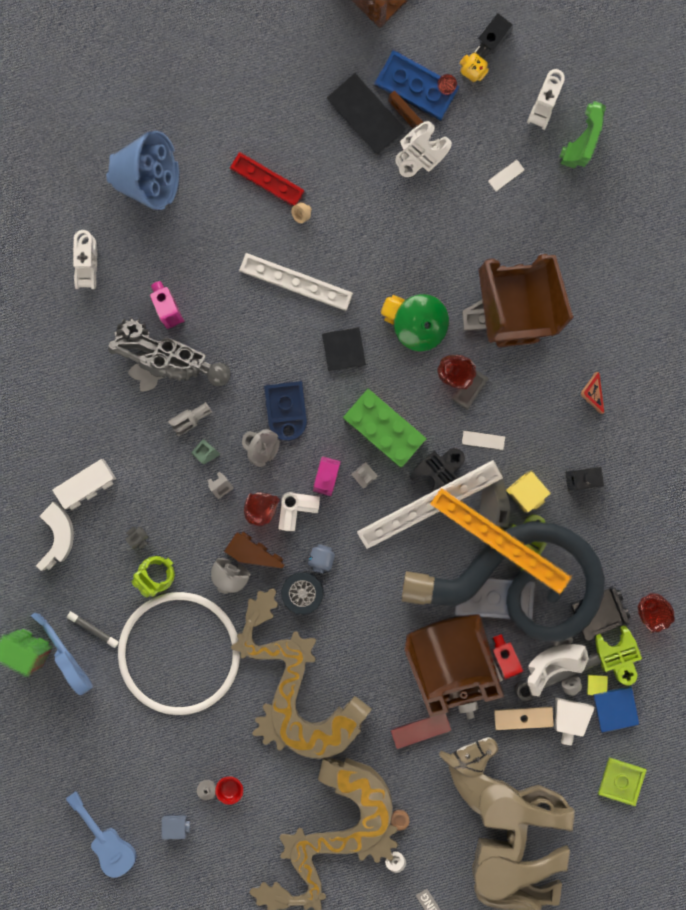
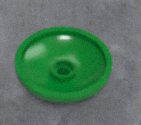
[394,294,449,352]

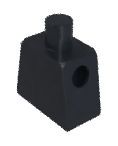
[475,13,513,59]
[565,467,604,491]

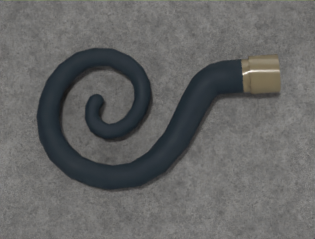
[401,521,605,642]

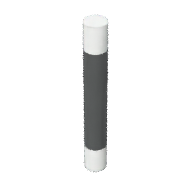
[66,611,119,648]

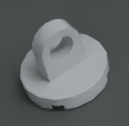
[242,429,279,467]

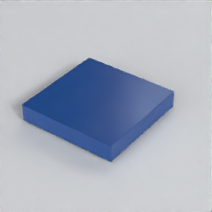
[593,686,639,732]

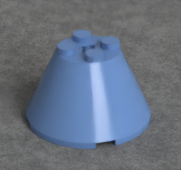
[106,131,179,210]

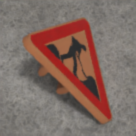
[581,372,604,414]

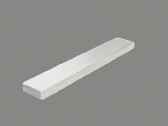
[239,253,353,311]

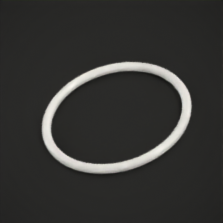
[118,592,240,715]

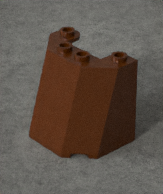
[478,254,573,347]

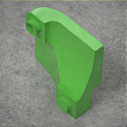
[559,101,606,169]

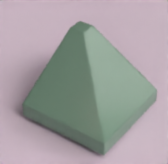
[191,439,220,465]

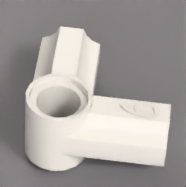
[278,492,320,531]

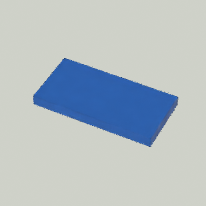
[374,50,460,121]

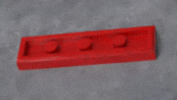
[230,152,305,206]

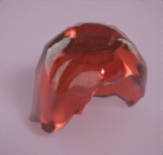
[437,355,477,389]
[244,492,280,526]
[637,593,675,633]

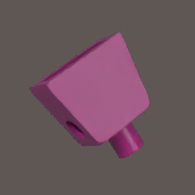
[150,281,185,330]
[313,457,341,496]

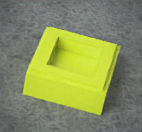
[587,675,608,695]

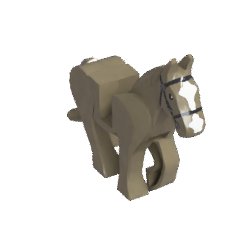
[439,737,575,910]

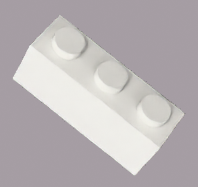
[53,459,116,511]

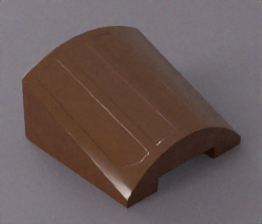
[405,614,504,717]

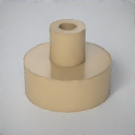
[291,203,312,223]

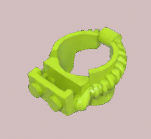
[131,556,175,598]

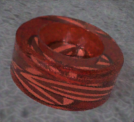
[437,74,457,95]

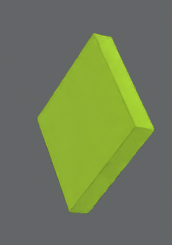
[598,757,647,806]

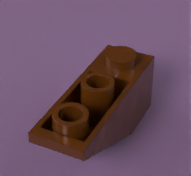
[224,531,285,568]

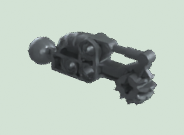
[108,317,231,387]

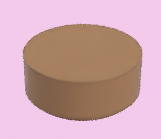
[390,810,410,830]

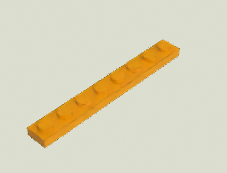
[430,488,571,594]

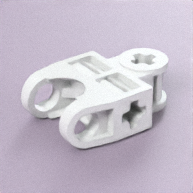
[527,69,565,130]
[395,121,452,177]
[73,230,97,289]

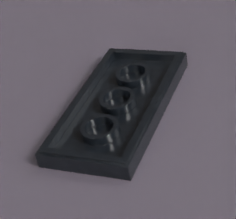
[327,73,406,155]

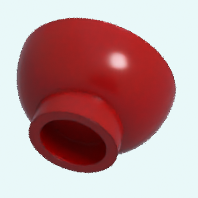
[215,776,243,805]

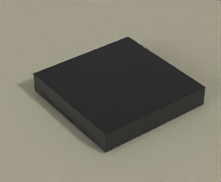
[322,327,366,372]

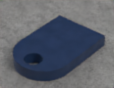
[264,381,307,441]

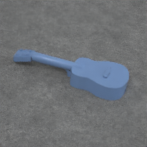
[31,613,93,695]
[66,791,137,878]

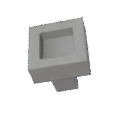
[351,462,378,489]
[207,472,234,499]

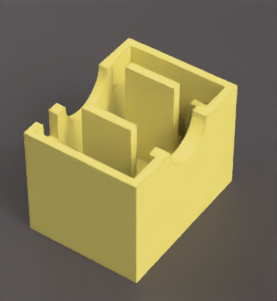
[506,471,551,512]

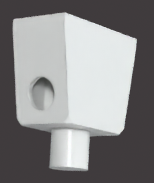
[554,698,594,745]

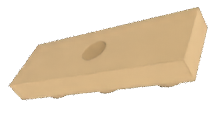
[494,707,554,730]

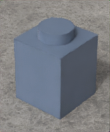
[162,815,190,839]

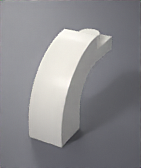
[36,502,74,571]
[528,644,589,696]

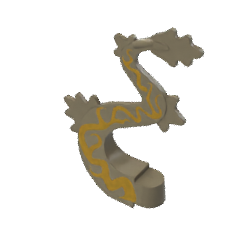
[231,588,372,759]
[250,757,398,910]

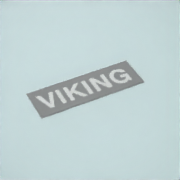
[416,889,440,910]

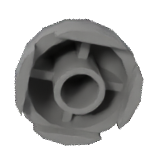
[211,558,250,594]

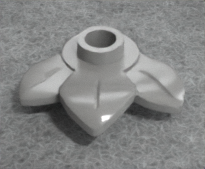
[128,353,163,391]

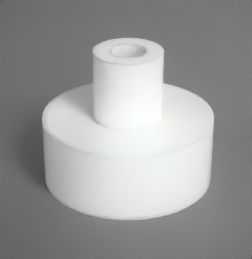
[386,852,406,873]

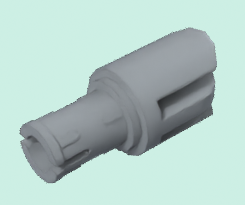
[168,402,212,437]

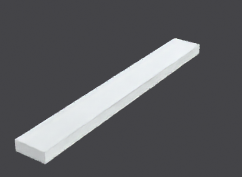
[357,460,503,549]

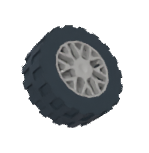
[281,572,324,615]

